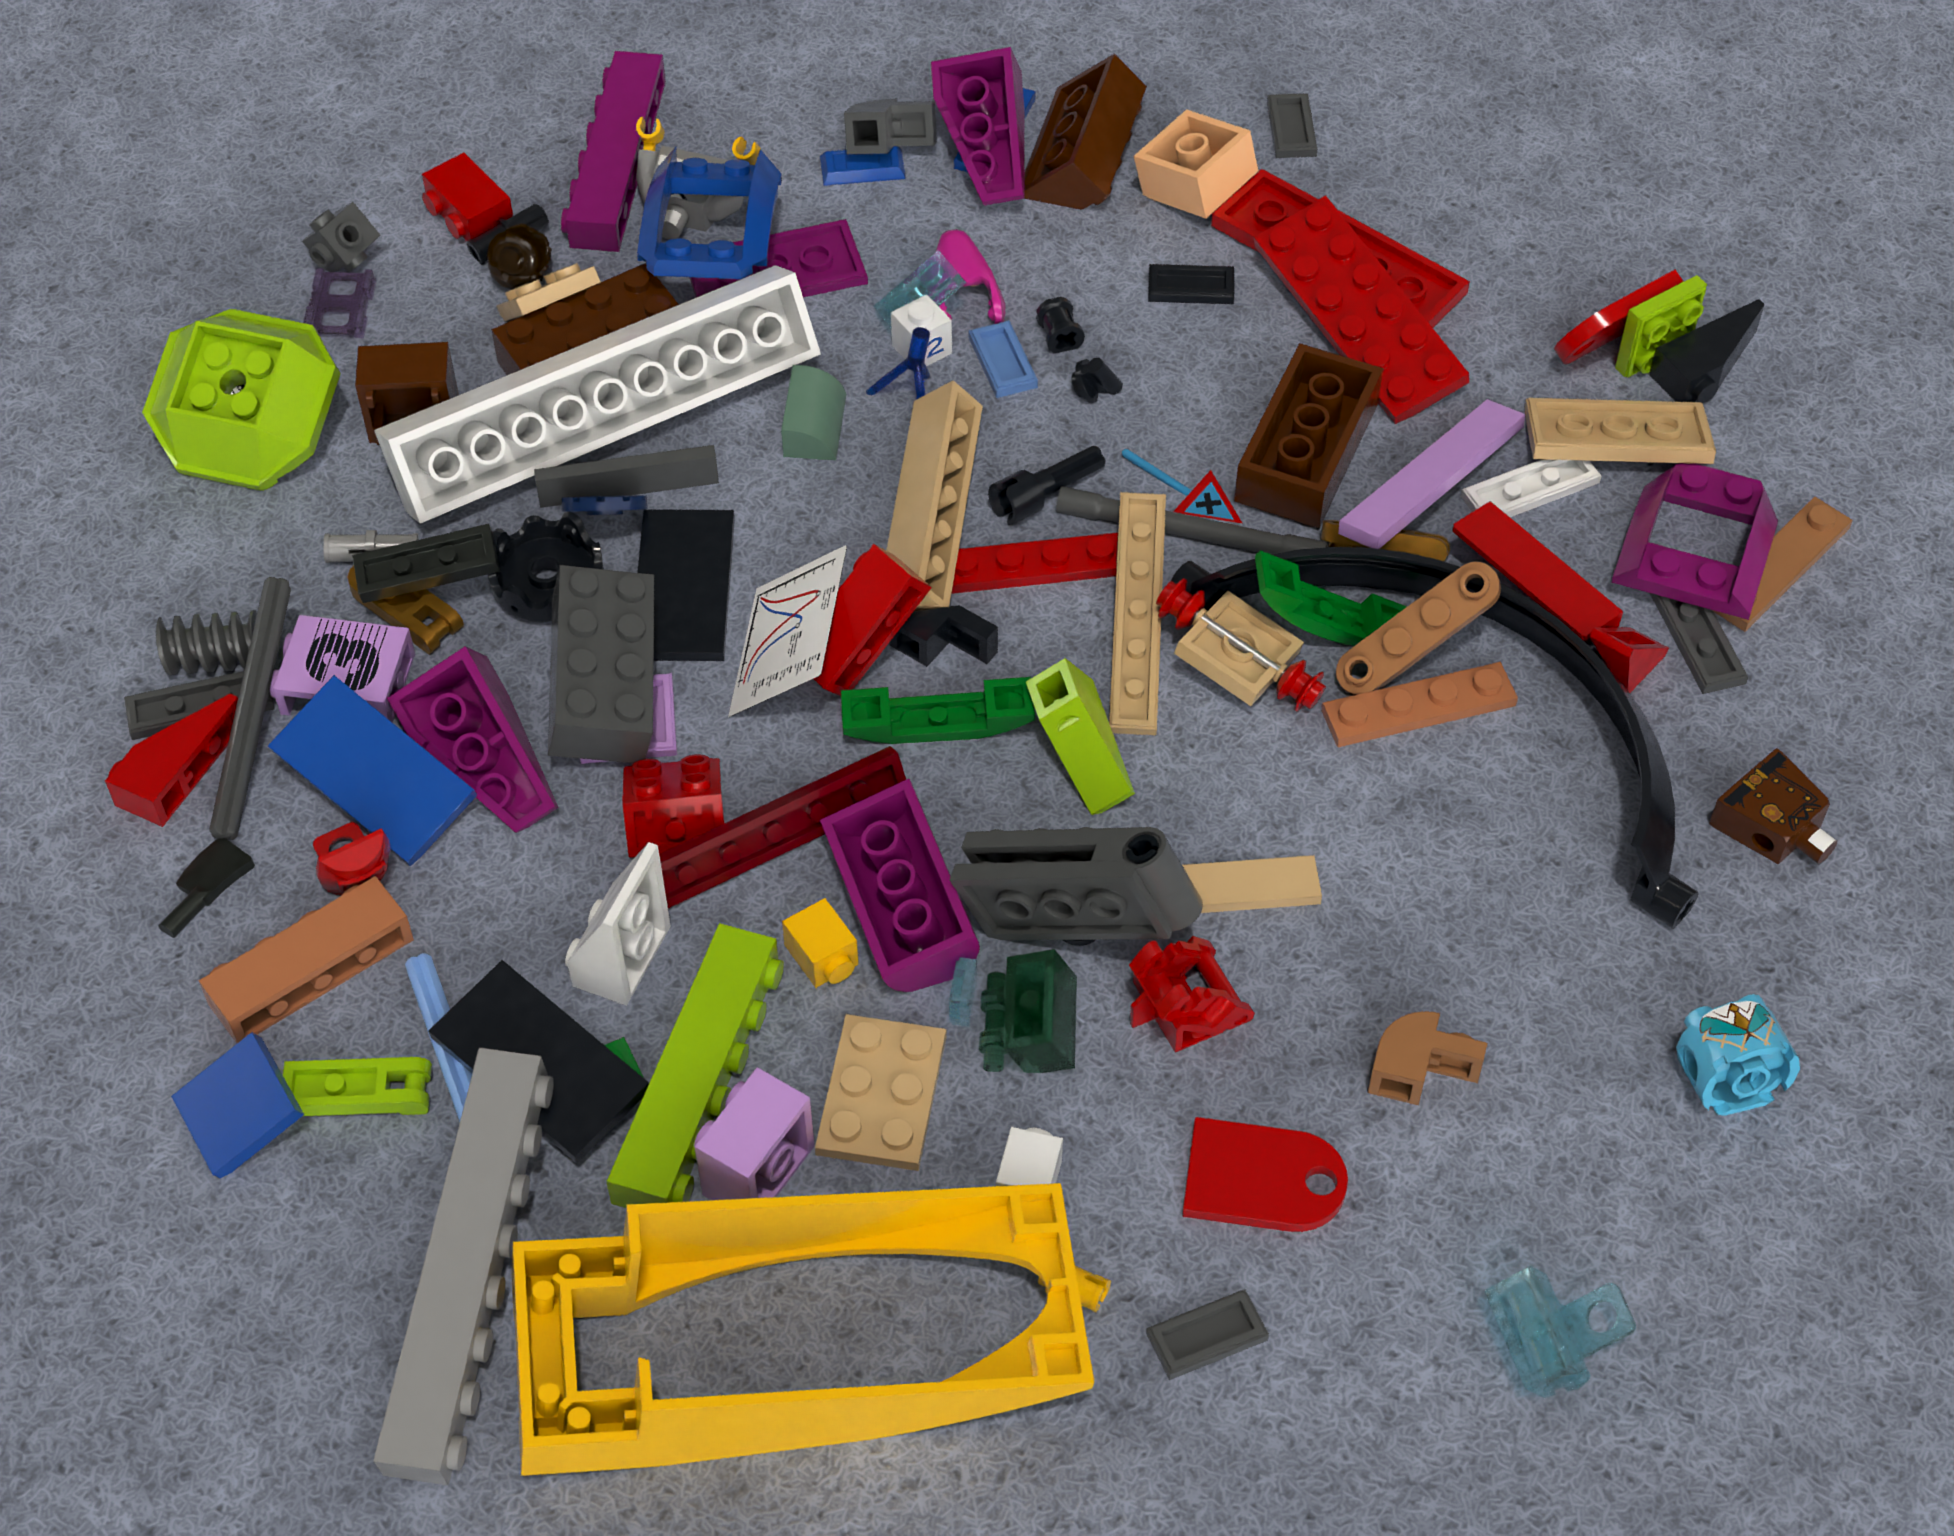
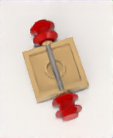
[1156,578,1326,712]

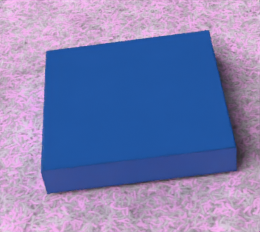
[171,1032,304,1178]

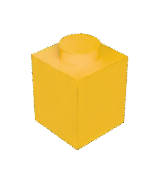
[782,898,859,988]

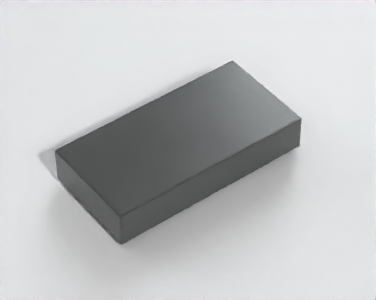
[1267,93,1318,158]
[1146,1289,1269,1380]

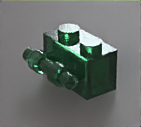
[979,949,1077,1073]

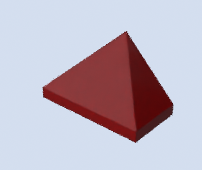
[1589,627,1669,693]

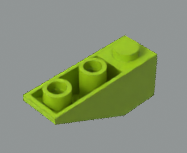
[1026,658,1135,815]

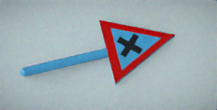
[1122,449,1243,524]

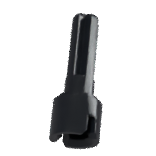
[988,446,1106,525]

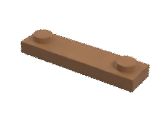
[1713,497,1853,632]

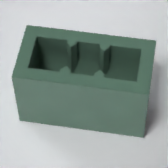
[781,365,847,461]

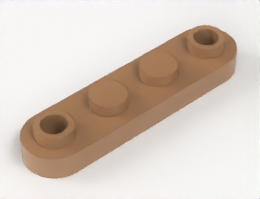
[1336,562,1501,695]

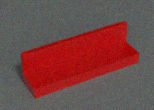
[1452,501,1623,641]

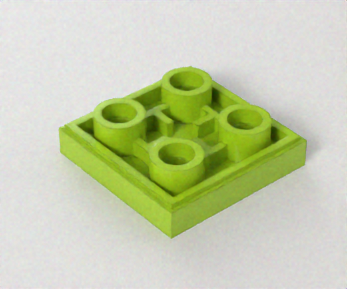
[1615,275,1707,377]

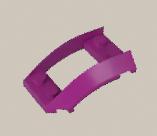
[1611,463,1778,620]

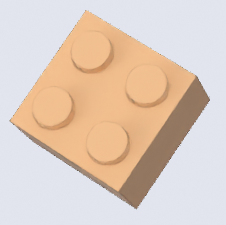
[1134,109,1258,219]

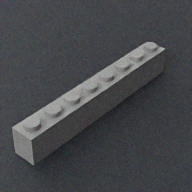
[373,1048,554,1486]

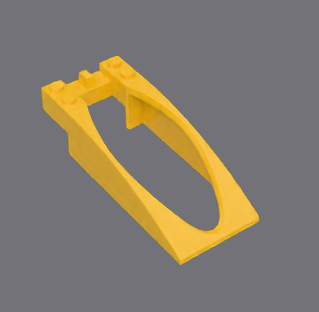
[511,1183,1095,1476]

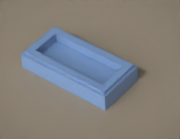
[968,321,1038,398]

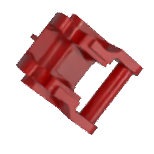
[1129,936,1255,1053]

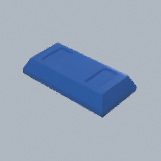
[820,146,906,186]

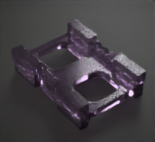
[303,268,377,339]

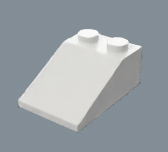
[565,842,671,1006]

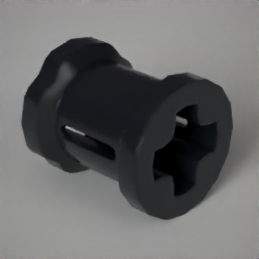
[1036,297,1085,354]

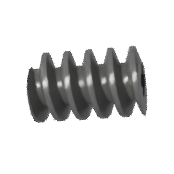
[156,610,257,676]

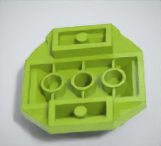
[142,309,341,491]

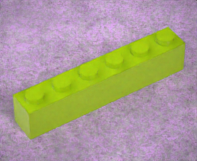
[606,923,784,1208]

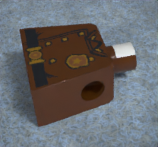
[1709,748,1837,864]

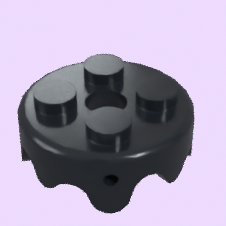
[487,512,604,622]

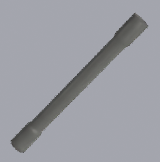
[1056,486,1328,554]

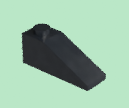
[1649,299,1764,403]

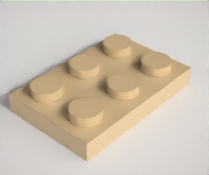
[815,1014,947,1171]

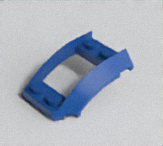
[637,147,782,279]

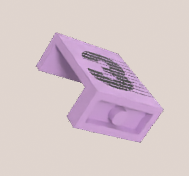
[270,615,415,723]

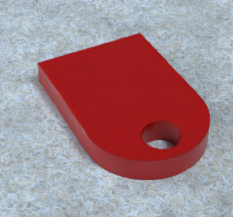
[1554,269,1684,365]
[1182,1117,1348,1232]

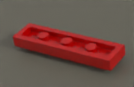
[951,532,1118,594]

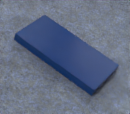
[268,675,477,866]

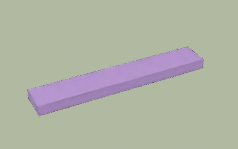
[1338,399,1525,549]

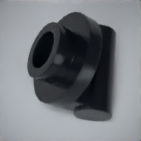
[1072,357,1123,403]

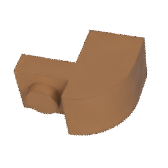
[1368,1011,1488,1106]

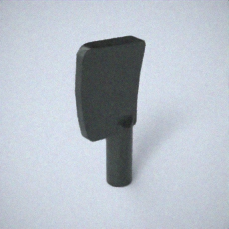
[159,838,255,938]

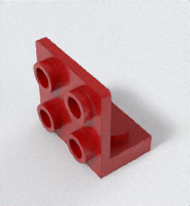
[622,754,724,858]

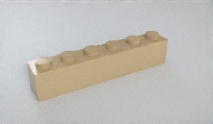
[886,380,983,611]

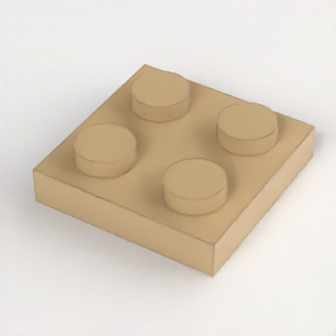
[496,263,600,321]

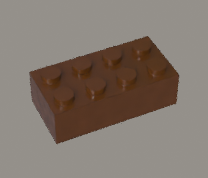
[491,263,679,375]
[1234,343,1383,528]

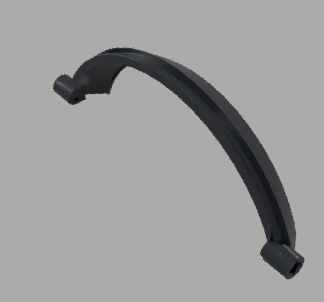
[1171,547,1699,929]

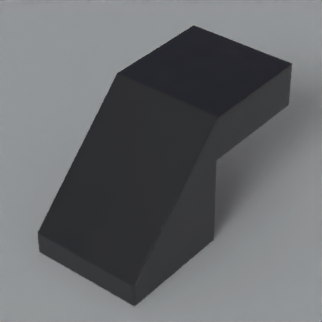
[889,605,998,667]

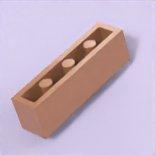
[198,876,414,1043]

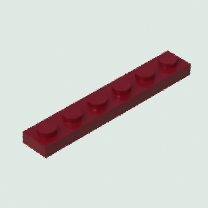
[659,746,906,908]

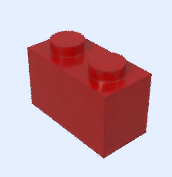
[422,152,513,241]

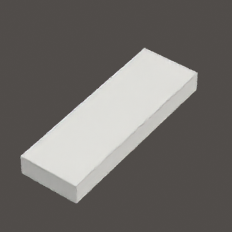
[1461,459,1601,517]

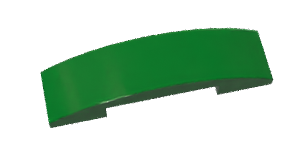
[1255,550,1407,646]
[841,677,1035,744]

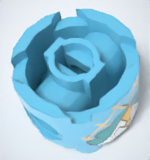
[1676,994,1800,1116]

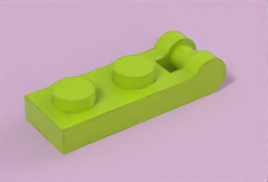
[283,1057,432,1116]

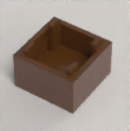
[355,342,459,445]

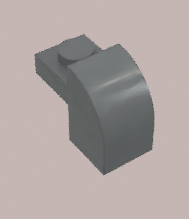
[844,99,937,154]

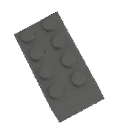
[548,565,654,763]

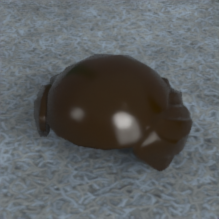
[487,223,552,290]

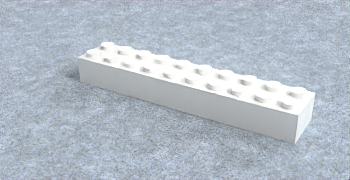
[374,265,821,524]

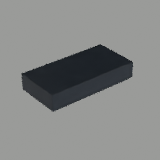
[1148,264,1234,304]

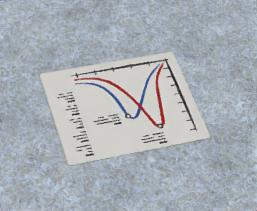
[728,545,847,717]

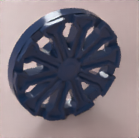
[561,495,648,515]

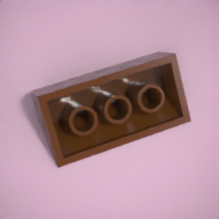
[1025,53,1147,210]

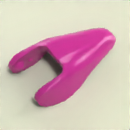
[928,229,1006,324]

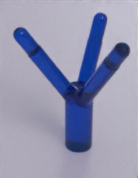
[866,327,930,400]

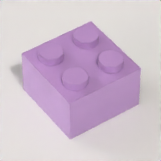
[694,1067,815,1200]

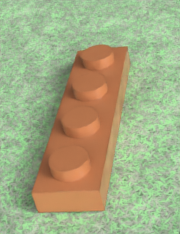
[1321,662,1518,747]

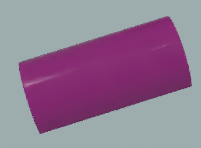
[820,779,980,992]

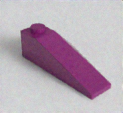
[931,47,1025,206]
[387,646,559,833]

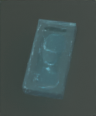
[874,250,966,327]

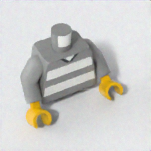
[636,117,761,240]

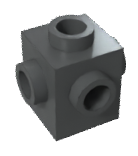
[302,202,381,273]

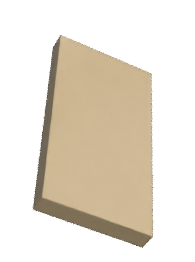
[1525,398,1716,464]

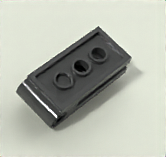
[950,827,1203,940]

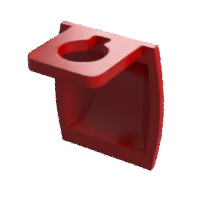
[313,822,390,896]

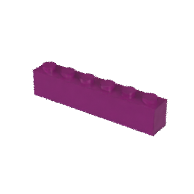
[561,51,666,252]

